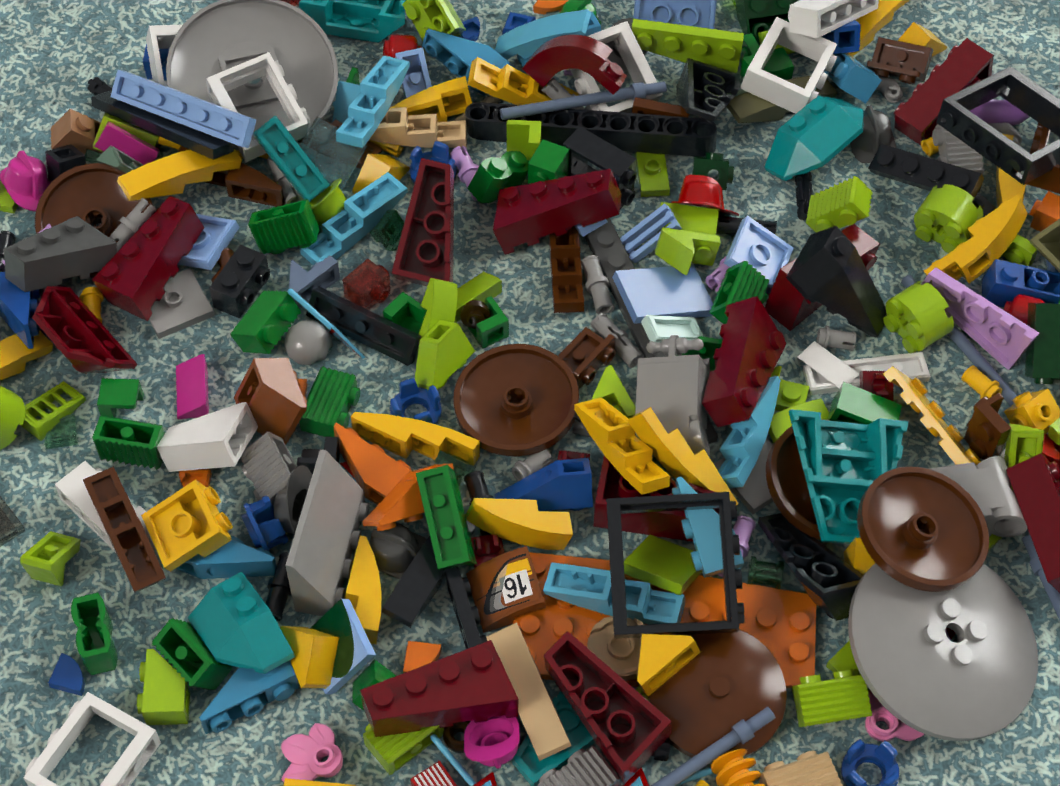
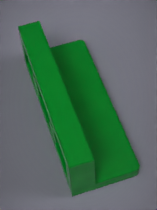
[416,465,477,571]

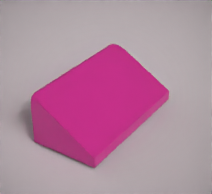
[94,121,160,165]
[176,354,209,419]

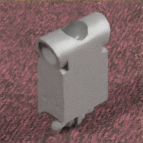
[635,335,710,458]
[930,456,1028,537]

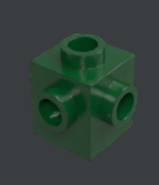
[692,152,734,190]

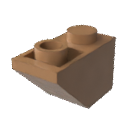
[51,109,103,157]

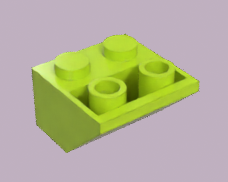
[402,0,466,41]

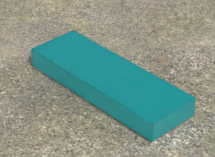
[253,115,330,202]

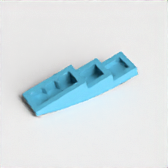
[495,9,592,60]
[336,56,410,148]
[300,172,408,265]
[718,376,781,489]
[543,562,686,625]

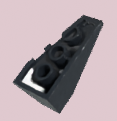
[676,58,741,121]
[786,226,887,337]
[758,513,863,621]

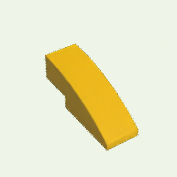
[390,76,472,122]
[465,498,573,550]
[345,535,382,645]

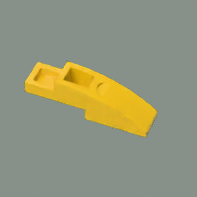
[924,194,1028,284]

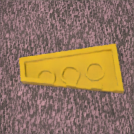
[883,366,981,465]

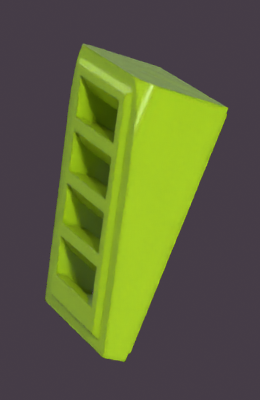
[20,381,86,441]

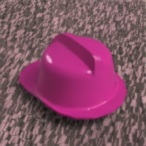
[0,150,50,212]
[464,716,520,769]

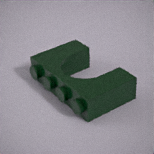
[1025,303,1060,384]

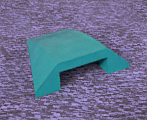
[299,0,405,43]
[788,409,909,544]

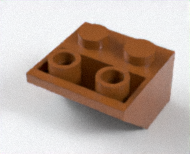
[234,358,307,445]

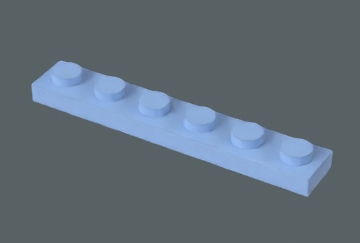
[110,70,256,148]

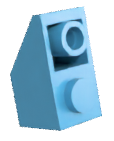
[825,53,882,104]

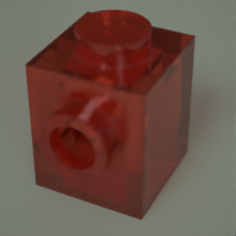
[342,258,391,310]

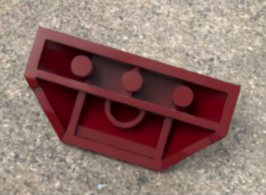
[32,286,137,374]

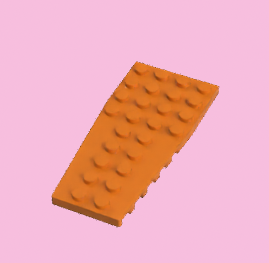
[513,552,817,688]

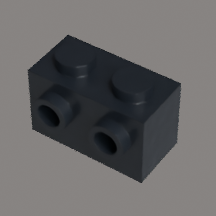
[209,245,270,319]

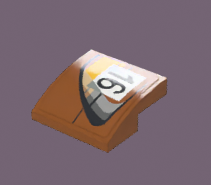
[466,546,546,633]

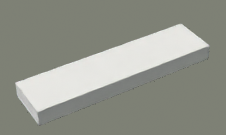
[803,352,931,395]

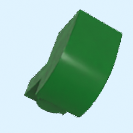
[739,33,794,80]

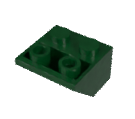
[735,0,797,45]

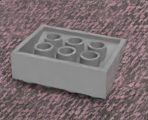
[285,449,369,616]

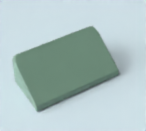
[97,146,143,173]

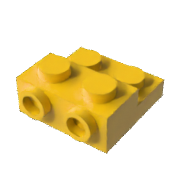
[141,479,233,572]

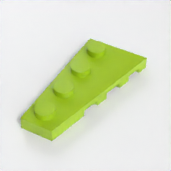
[632,19,744,73]

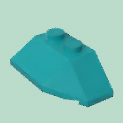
[764,95,864,181]
[188,572,295,674]

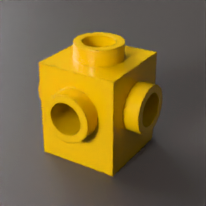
[1004,388,1060,434]

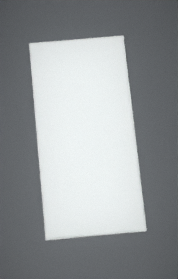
[797,341,860,389]

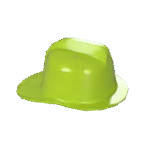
[309,178,347,226]

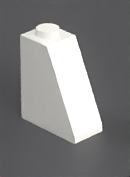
[157,402,258,472]

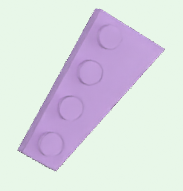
[921,267,1039,370]

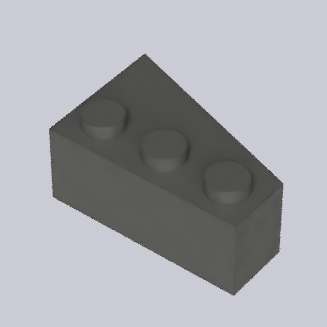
[4,216,117,292]

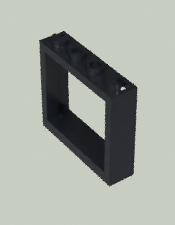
[936,66,1060,185]
[606,492,745,639]

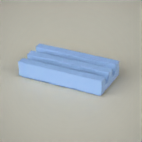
[620,203,682,263]

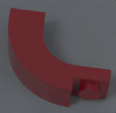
[522,34,627,95]

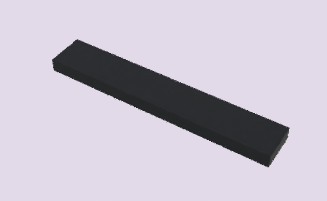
[91,90,234,160]

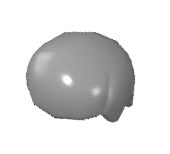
[284,320,333,365]

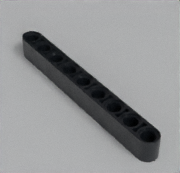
[465,102,717,157]

